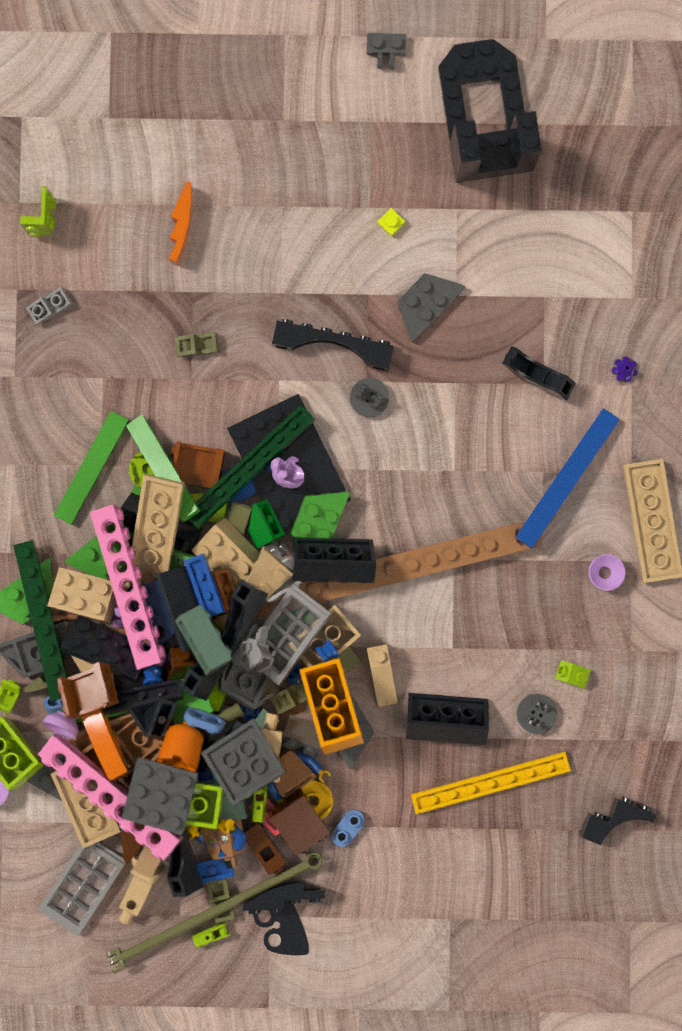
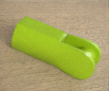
[250,785,268,822]
[192,922,231,949]

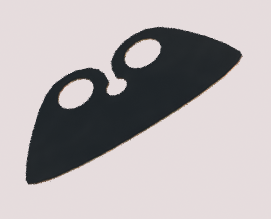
[253,884,309,955]

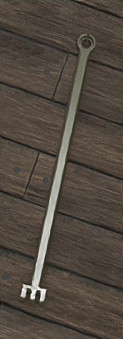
[106,853,323,973]

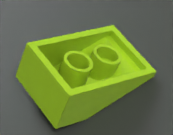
[185,781,224,829]

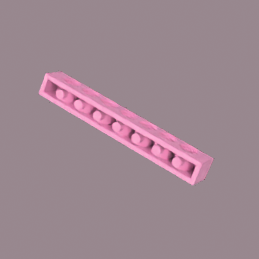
[90,505,166,670]
[38,733,184,860]

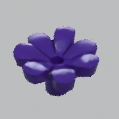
[611,356,638,382]

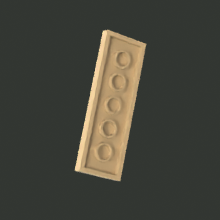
[622,459,682,583]
[125,474,185,591]

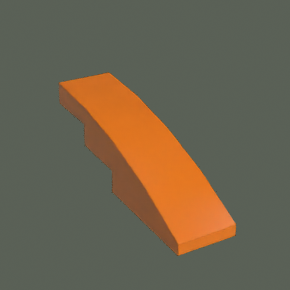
[169,181,193,266]
[82,709,129,782]

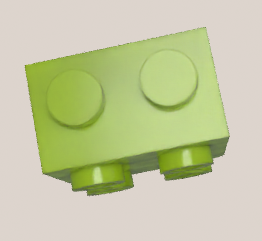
[20,186,56,237]

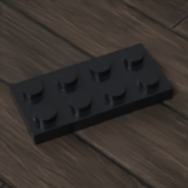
[60,615,151,683]

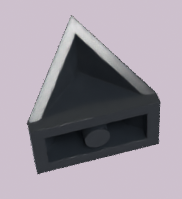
[126,697,178,741]

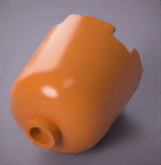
[158,722,204,772]

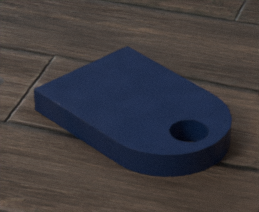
[127,580,175,643]

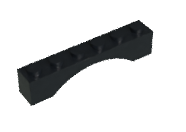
[272,319,394,372]
[179,579,268,701]
[167,828,204,897]

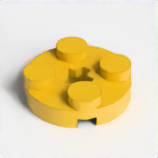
[301,780,333,819]

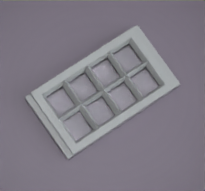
[263,584,332,685]
[38,842,126,936]

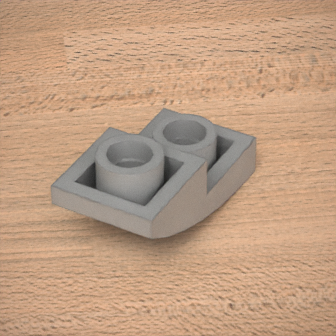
[26,287,73,325]

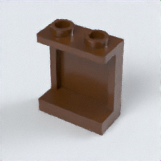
[267,789,330,856]

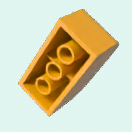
[300,658,364,755]

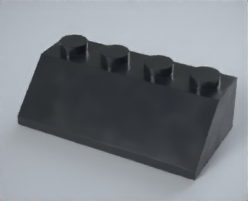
[121,492,203,555]
[292,537,376,583]
[156,566,217,653]
[406,693,489,745]

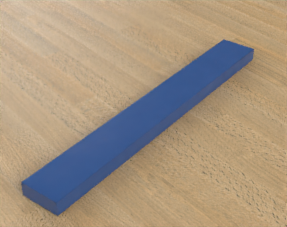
[514,408,620,549]

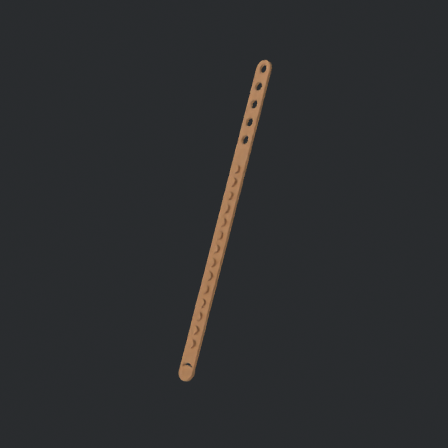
[109,521,542,645]

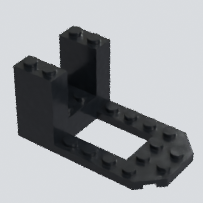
[438,39,542,183]

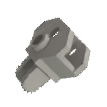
[231,624,274,672]

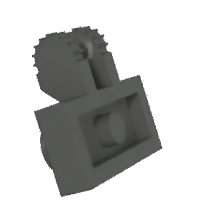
[366,33,406,69]

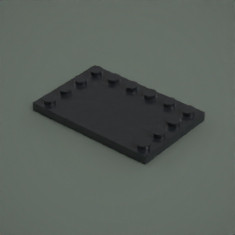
[227,394,351,533]

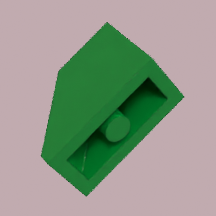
[249,499,285,549]

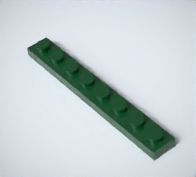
[188,405,315,529]
[13,540,68,702]

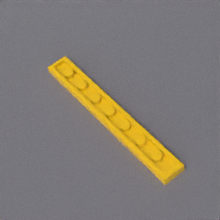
[410,751,571,814]

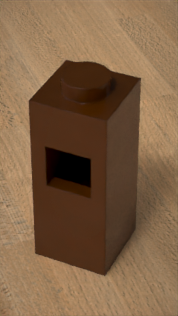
[162,648,194,681]
[244,822,286,875]

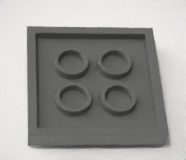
[201,719,287,806]
[122,757,199,835]

